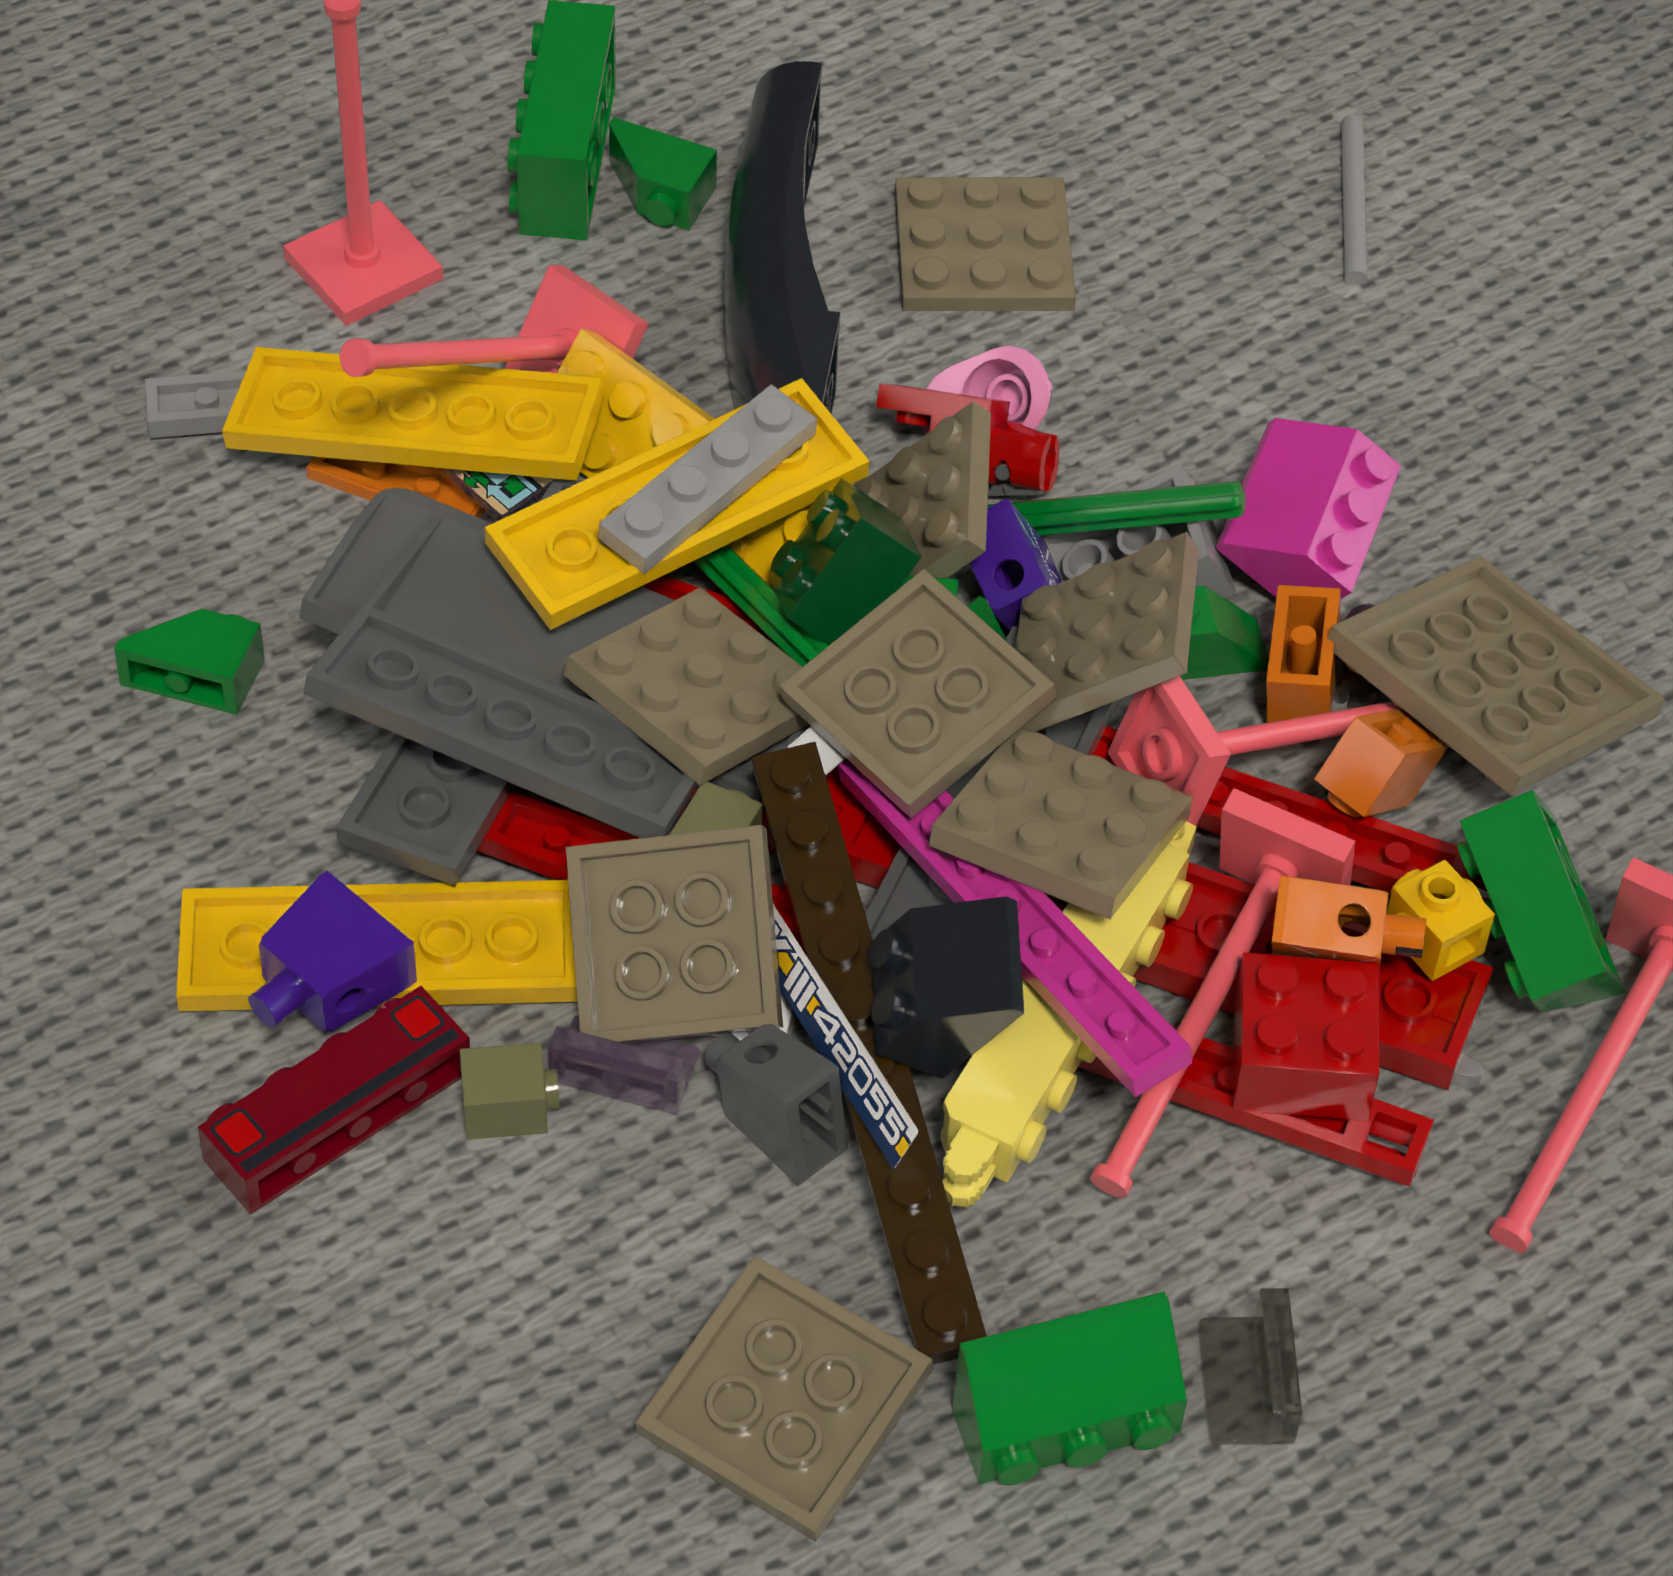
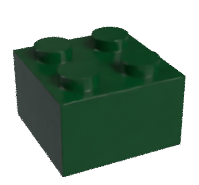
[769,478,922,645]

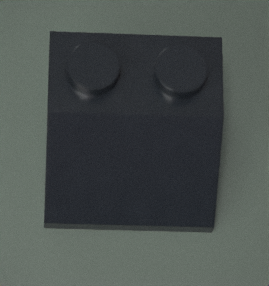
[869,896,1024,1079]

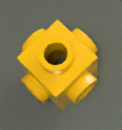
[1387,860,1495,981]

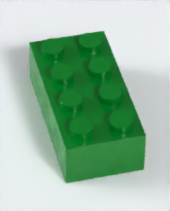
[507,0,616,241]

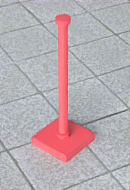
[283,0,443,326]
[340,265,649,377]
[1108,676,1419,826]
[1090,788,1355,1198]
[1489,857,1673,1253]

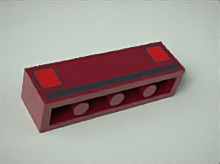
[198,986,470,1215]

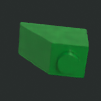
[609,117,717,231]
[1180,586,1269,680]
[114,608,265,715]

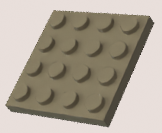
[1327,556,1666,796]

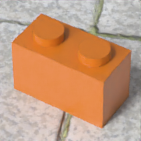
[1266,585,1341,723]
[1314,708,1448,817]

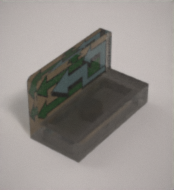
[1199,1288,1302,1445]

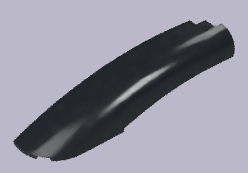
[724,61,841,414]

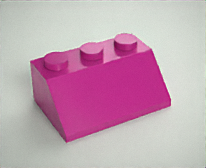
[1215,418,1401,600]

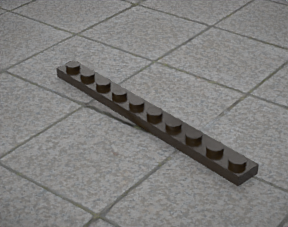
[752,741,987,1365]

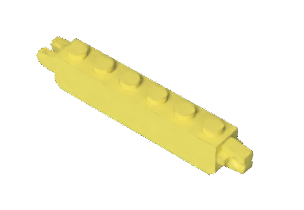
[940,821,1197,1208]

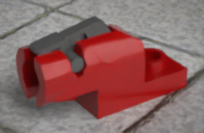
[876,383,1060,496]

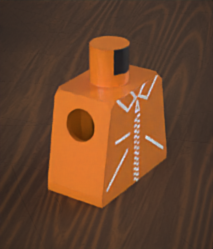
[1272,875,1427,973]

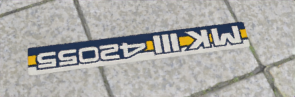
[773,904,918,1168]

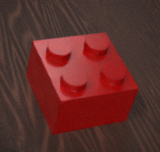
[1232,952,1380,1121]

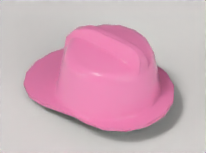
[922,345,1053,435]

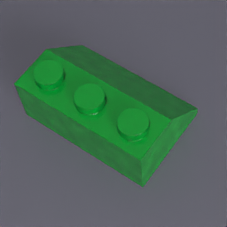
[1457,790,1626,1012]
[952,1291,1187,1485]

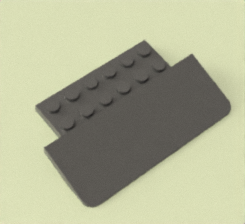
[299,488,811,838]

